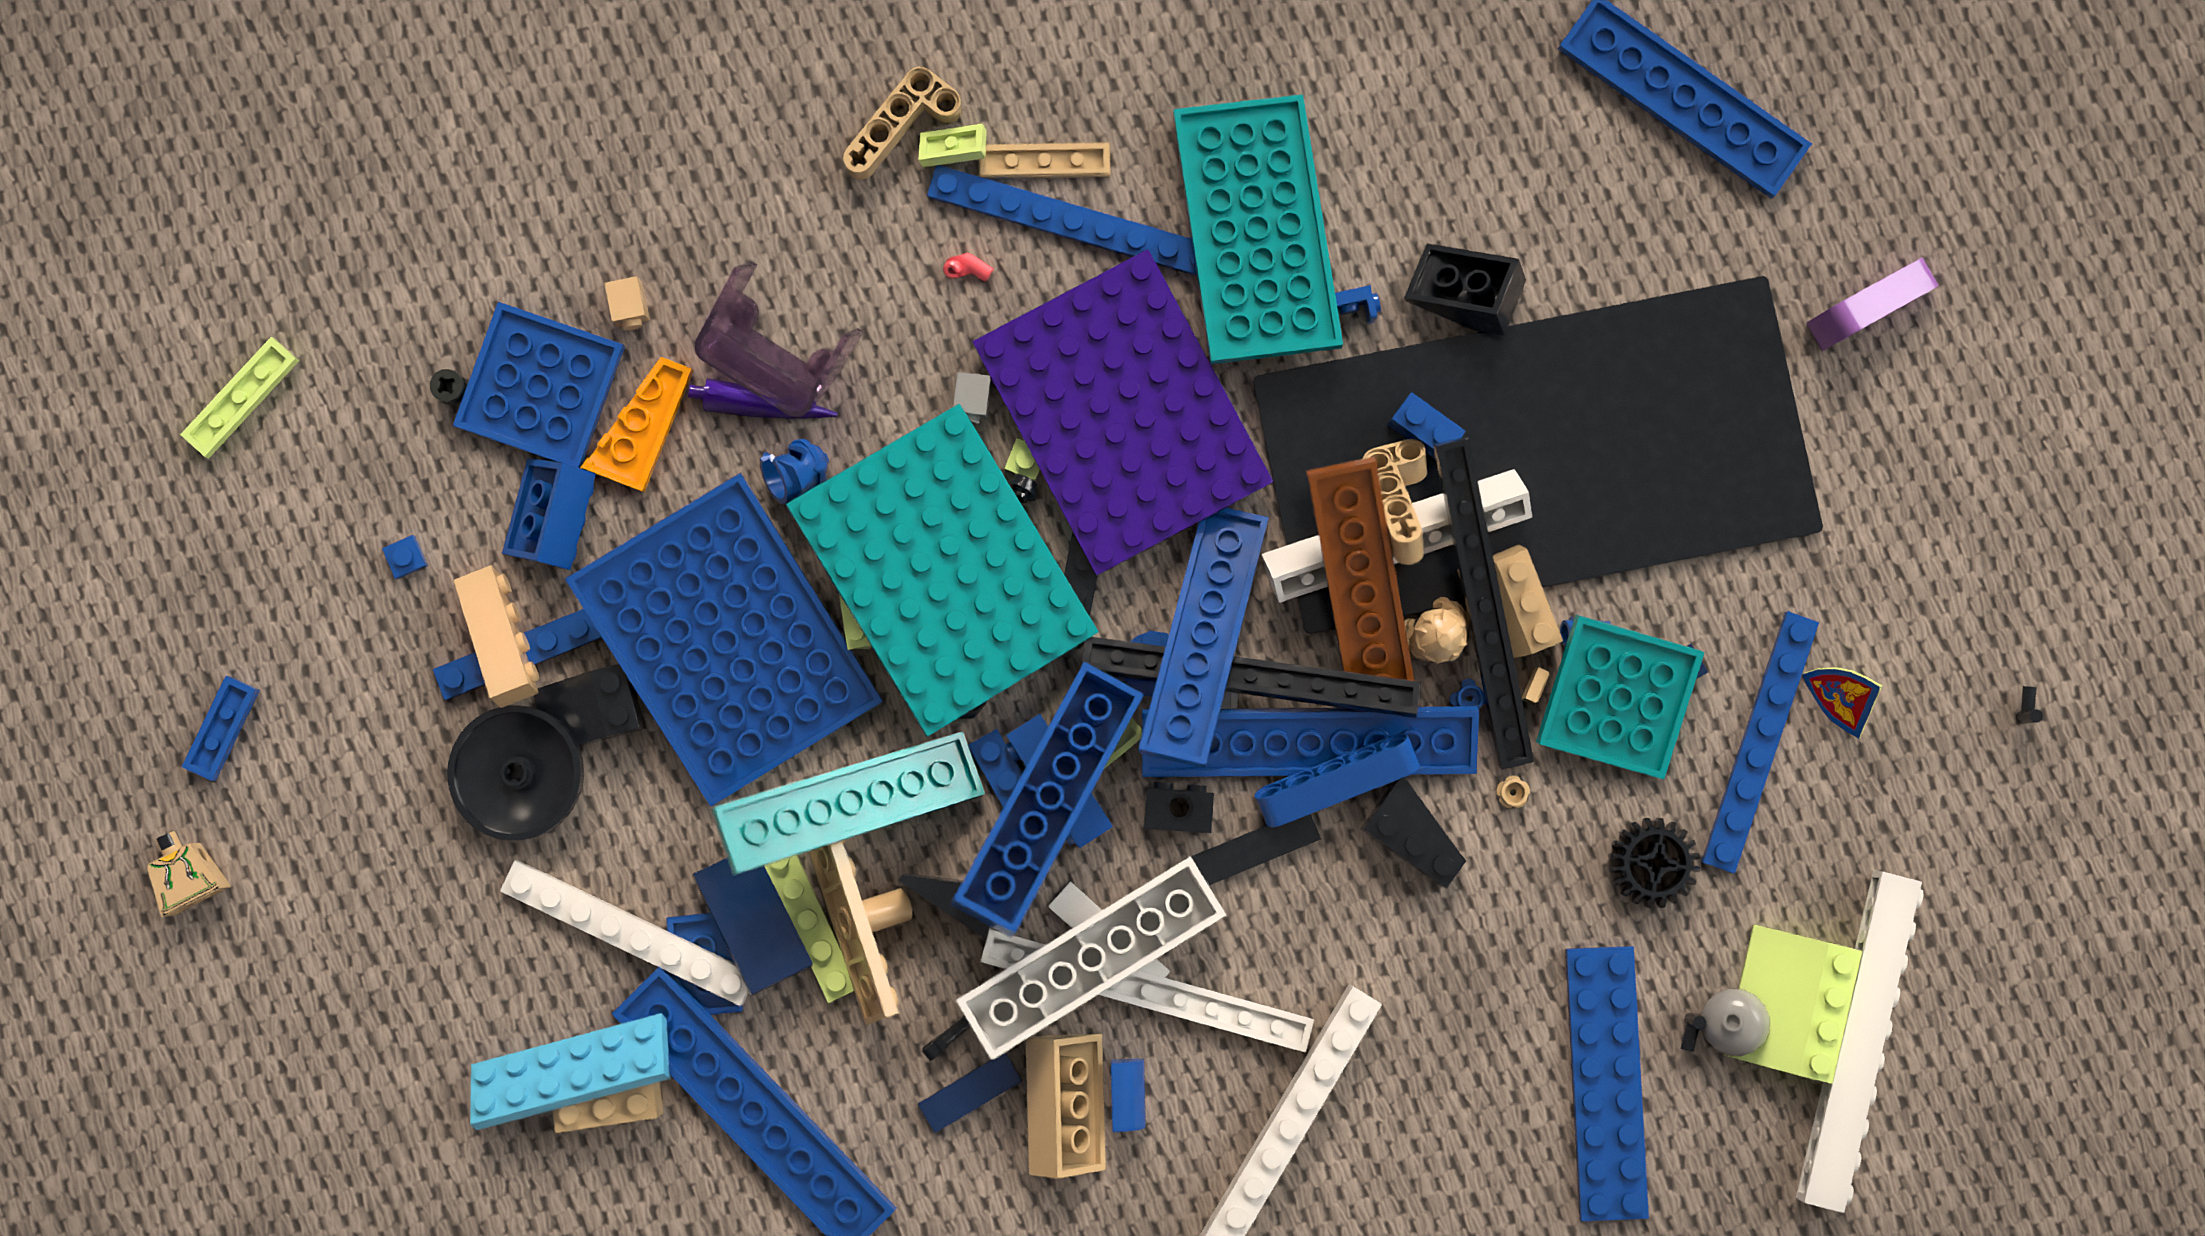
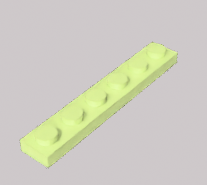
[765,855,854,1003]

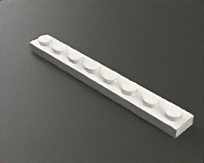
[500,860,749,1006]

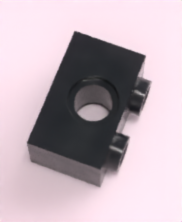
[1143,782,1214,833]

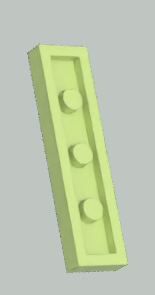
[180,337,299,458]

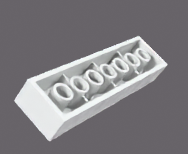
[956,857,1226,1060]

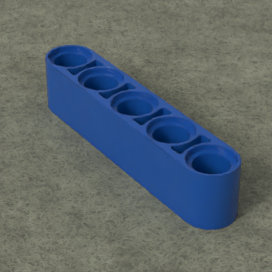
[1254,733,1420,827]

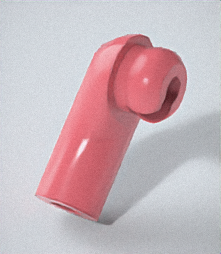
[943,253,994,282]

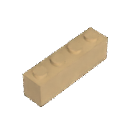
[454,565,539,708]

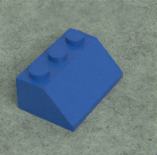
[502,458,596,570]

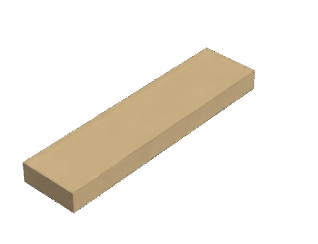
[979,143,1110,179]

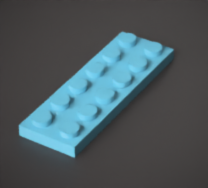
[470,1013,669,1130]

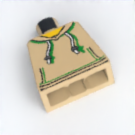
[147,831,231,917]

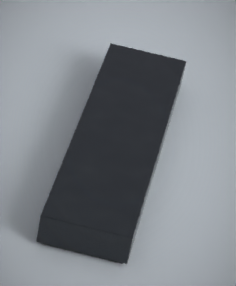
[1185,814,1321,886]

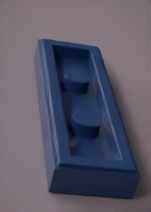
[918,1052,1022,1133]

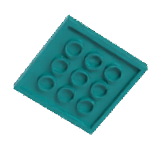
[1536,614,1705,779]

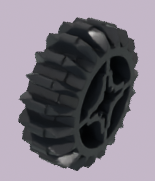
[1608,818,1700,908]

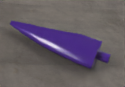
[688,378,838,419]

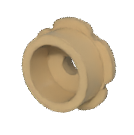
[1496,776,1530,808]

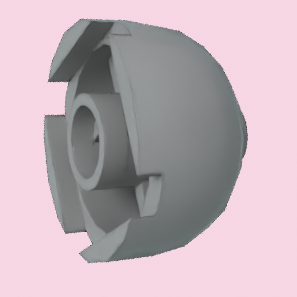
[1701,988,1770,1056]

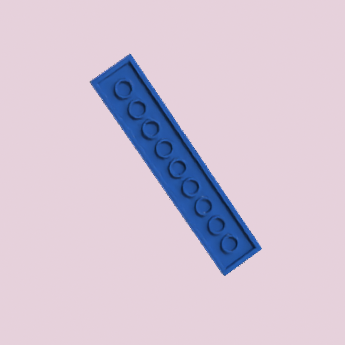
[1142,706,1479,777]
[612,967,897,1236]

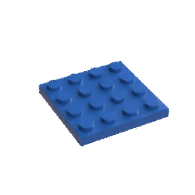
[453,302,625,469]

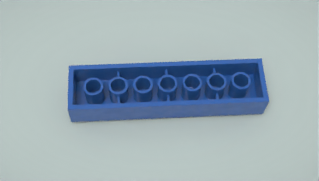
[950,662,1144,938]

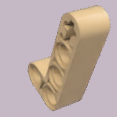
[843,67,962,180]
[1363,439,1427,565]

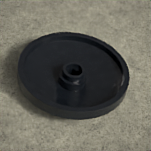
[447,705,584,841]

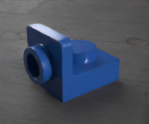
[1335,285,1381,323]

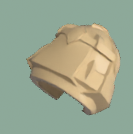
[1404,597,1469,664]

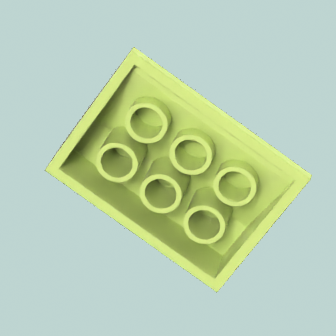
[1724,924,1862,1084]

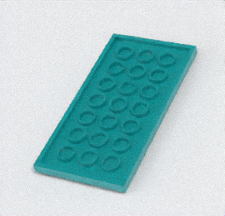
[1173,94,1343,365]

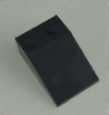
[1404,243,1526,336]
[534,664,646,746]
[898,873,991,938]

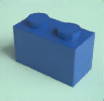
[1387,392,1466,460]

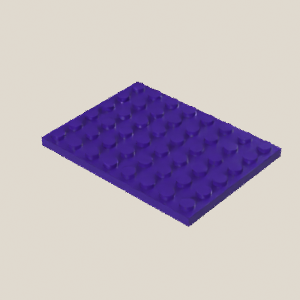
[972,249,1274,576]

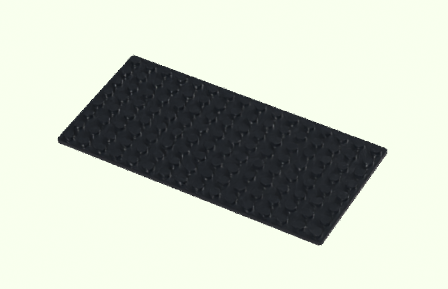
[1253,276,1823,634]

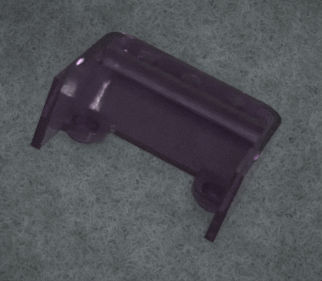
[695,261,864,417]

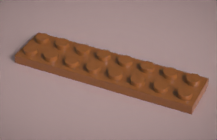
[1306,457,1419,707]

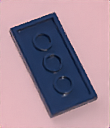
[692,858,813,996]

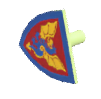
[1802,667,1882,739]

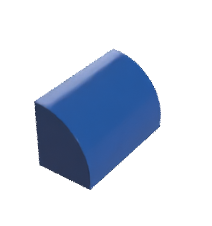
[1111,1058,1146,1132]

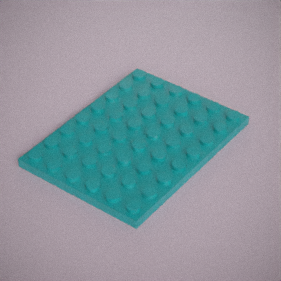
[786,403,1099,737]

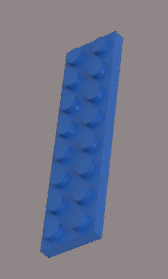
[1558,0,1812,199]
[1139,508,1269,769]
[1565,946,1649,1221]

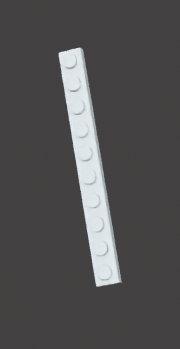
[980,929,1314,1052]

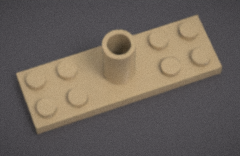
[809,840,912,1026]

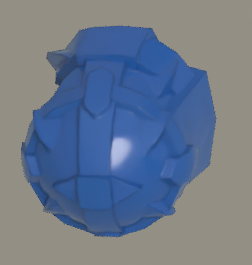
[760,439,829,505]

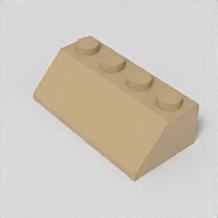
[1026,1034,1106,1179]

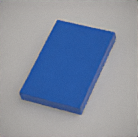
[666,913,743,1015]

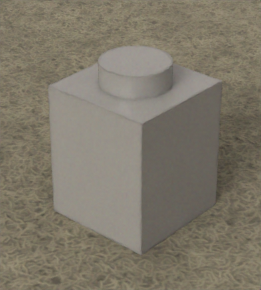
[953,372,992,424]

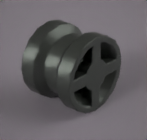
[430,369,468,405]

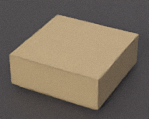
[1521,667,1550,704]

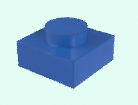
[382,535,428,579]

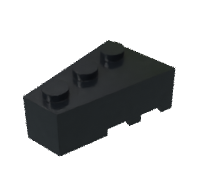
[1360,777,1466,889]

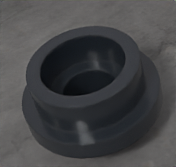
[1007,474,1038,504]

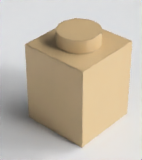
[605,276,650,330]

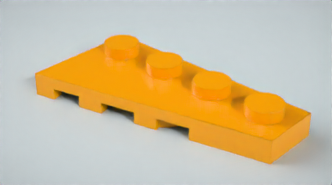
[581,357,694,493]

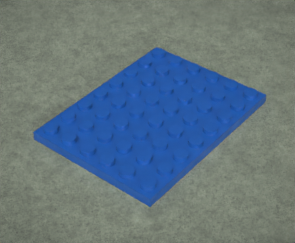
[565,472,883,807]

